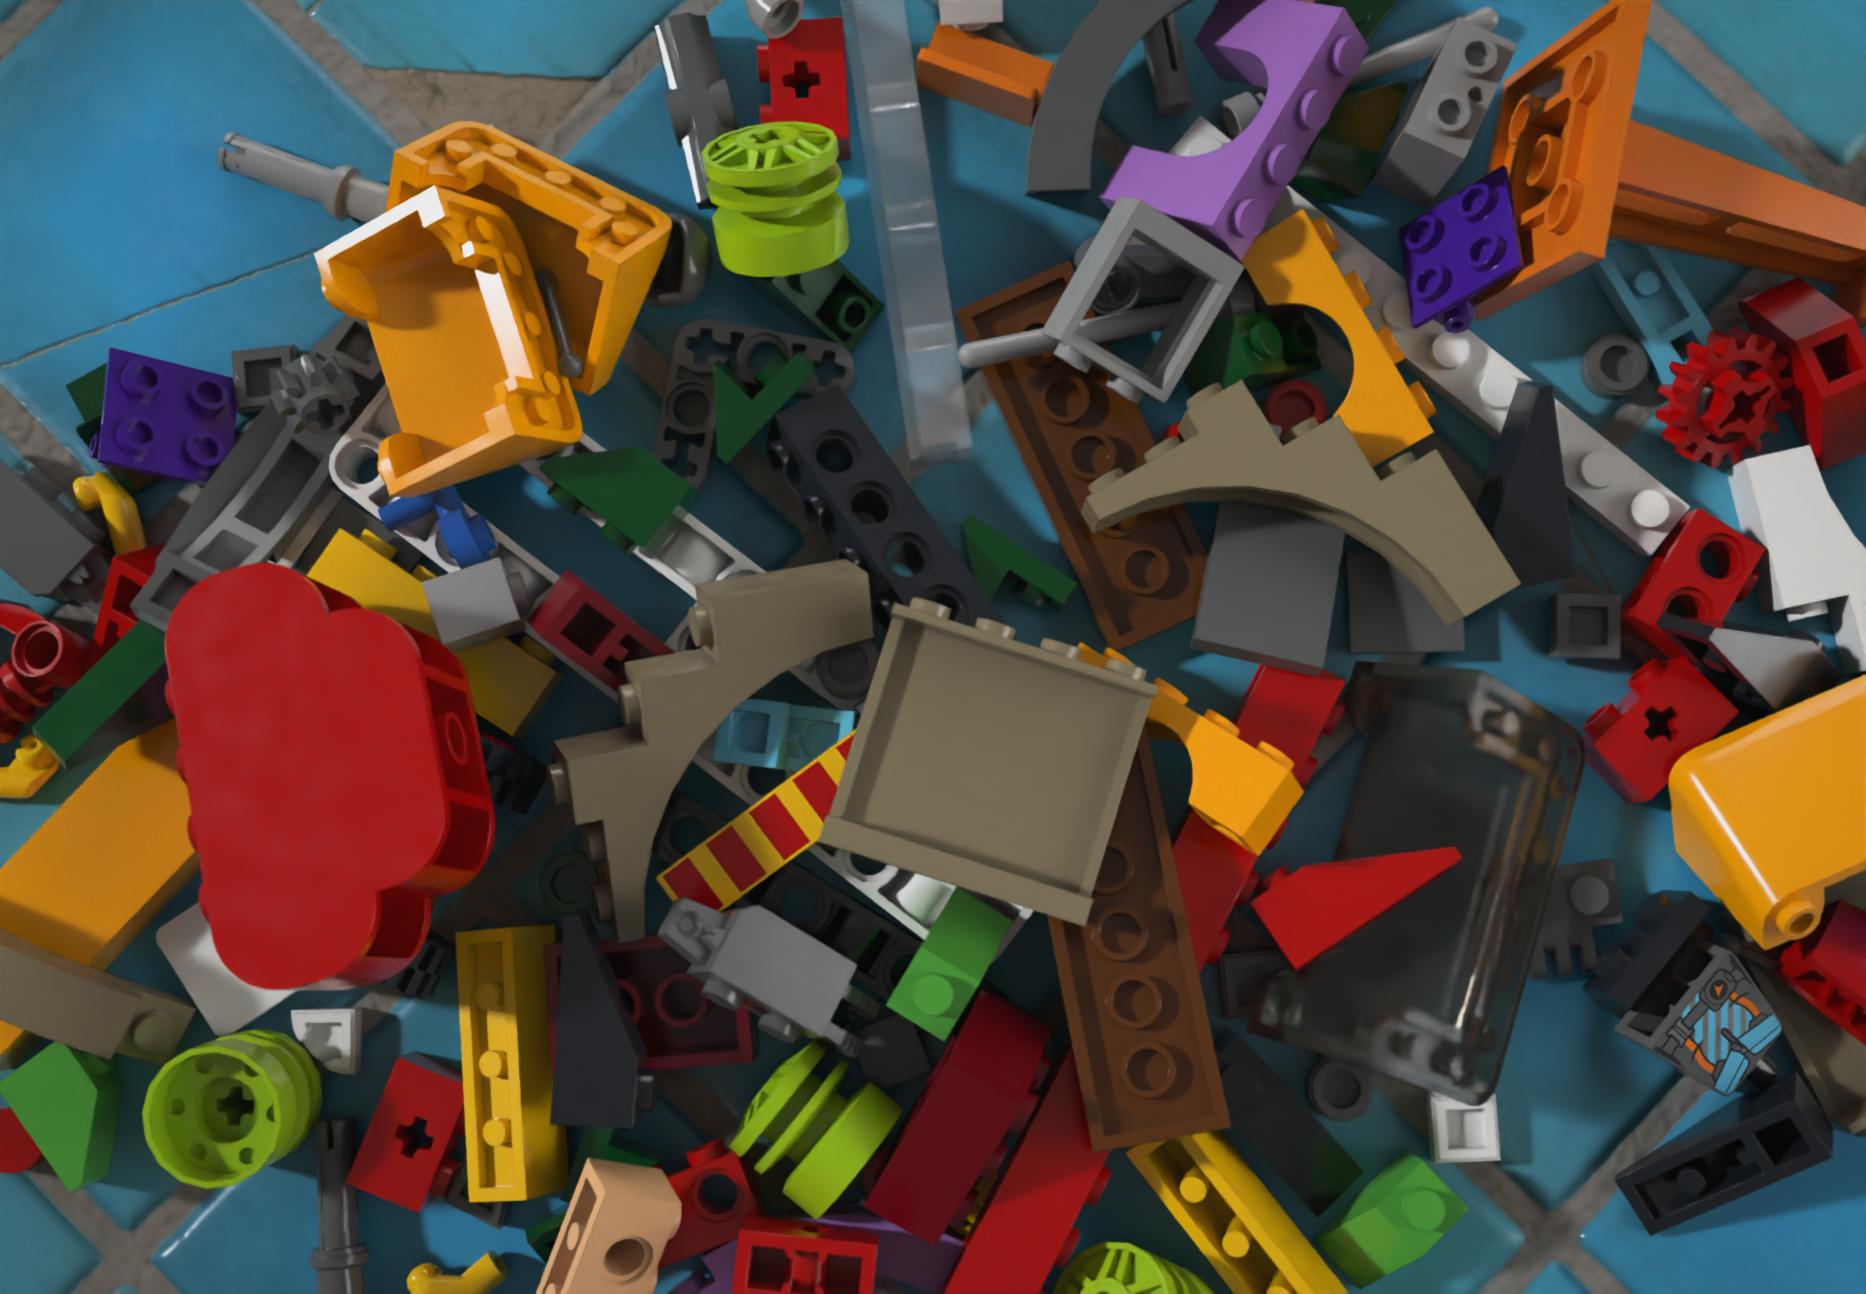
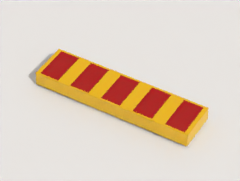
[655,728,857,912]

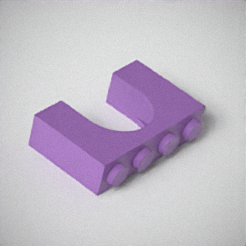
[1099,0,1370,262]

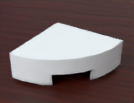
[291,1007,362,1075]

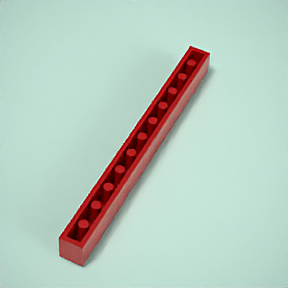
[937,664,1346,1294]

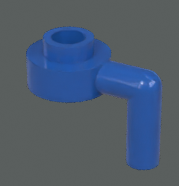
[378,485,498,569]

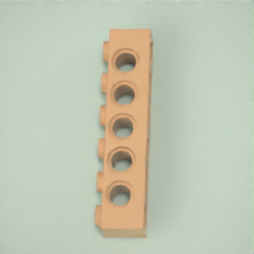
[536,1158,682,1294]

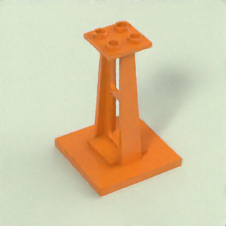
[1469,0,1866,327]

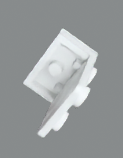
[156,902,299,1037]

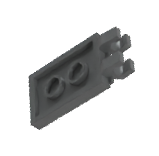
[1190,423,1345,677]

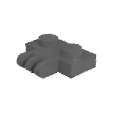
[1479,858,1623,981]

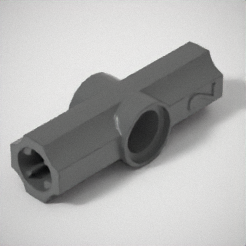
[655,12,738,211]

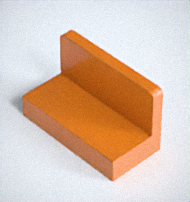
[916,21,1054,128]

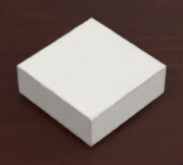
[1426,1092,1501,1163]

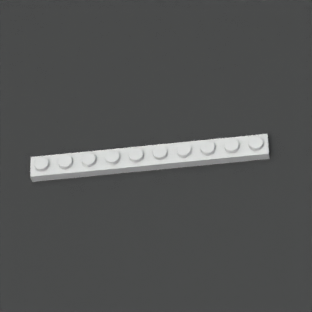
[1169,115,1690,558]

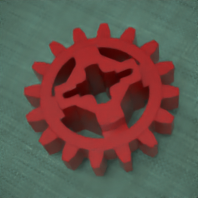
[1655,327,1794,468]

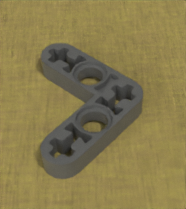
[652,319,855,495]

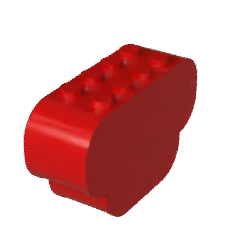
[165,563,496,991]

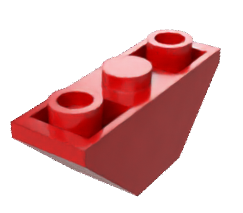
[1737,277,1866,471]

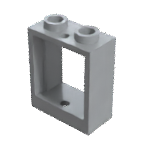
[1370,17,1518,209]
[1041,196,1245,404]

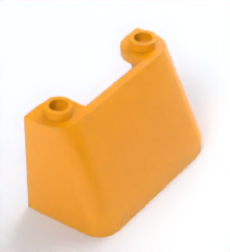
[385,121,672,396]
[314,185,583,498]
[1668,674,1866,951]

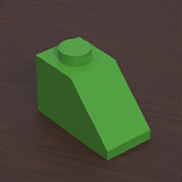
[886,886,1013,1042]
[0,1041,124,1193]
[1312,1148,1470,1289]

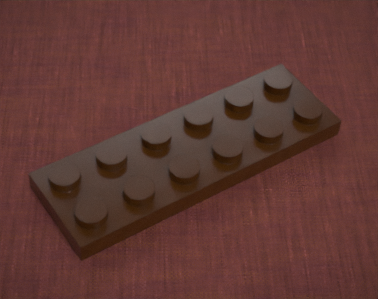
[955,260,1208,652]
[1047,725,1231,1153]

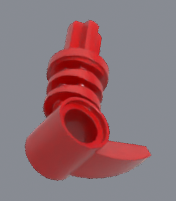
[0,603,93,744]

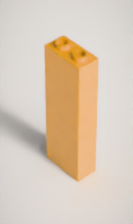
[0,717,201,1071]

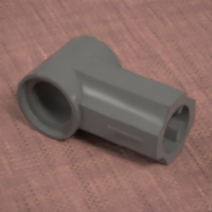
[1074,235,1195,315]

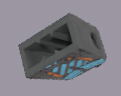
[1614,935,1782,1097]

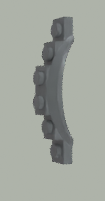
[130,314,385,632]

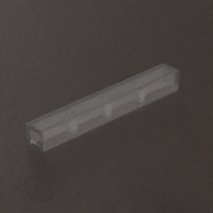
[839,0,973,472]

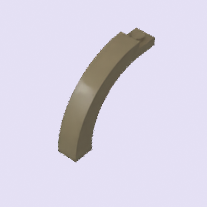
[0,927,197,1066]

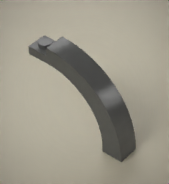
[1024,0,1195,195]

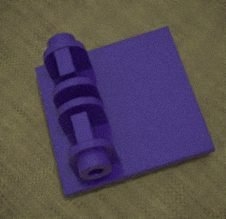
[1399,165,1524,333]
[89,347,237,489]

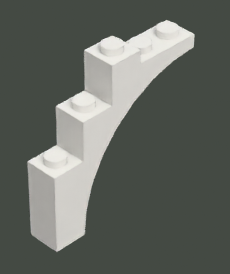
[1726,445,1866,675]

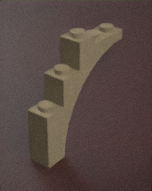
[1081,380,1521,627]
[546,559,874,944]

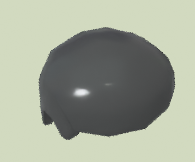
[643,213,713,308]

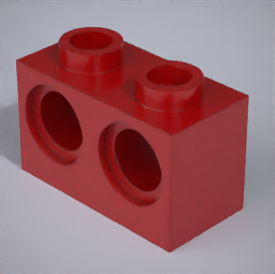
[1621,508,1765,660]
[650,1139,769,1269]

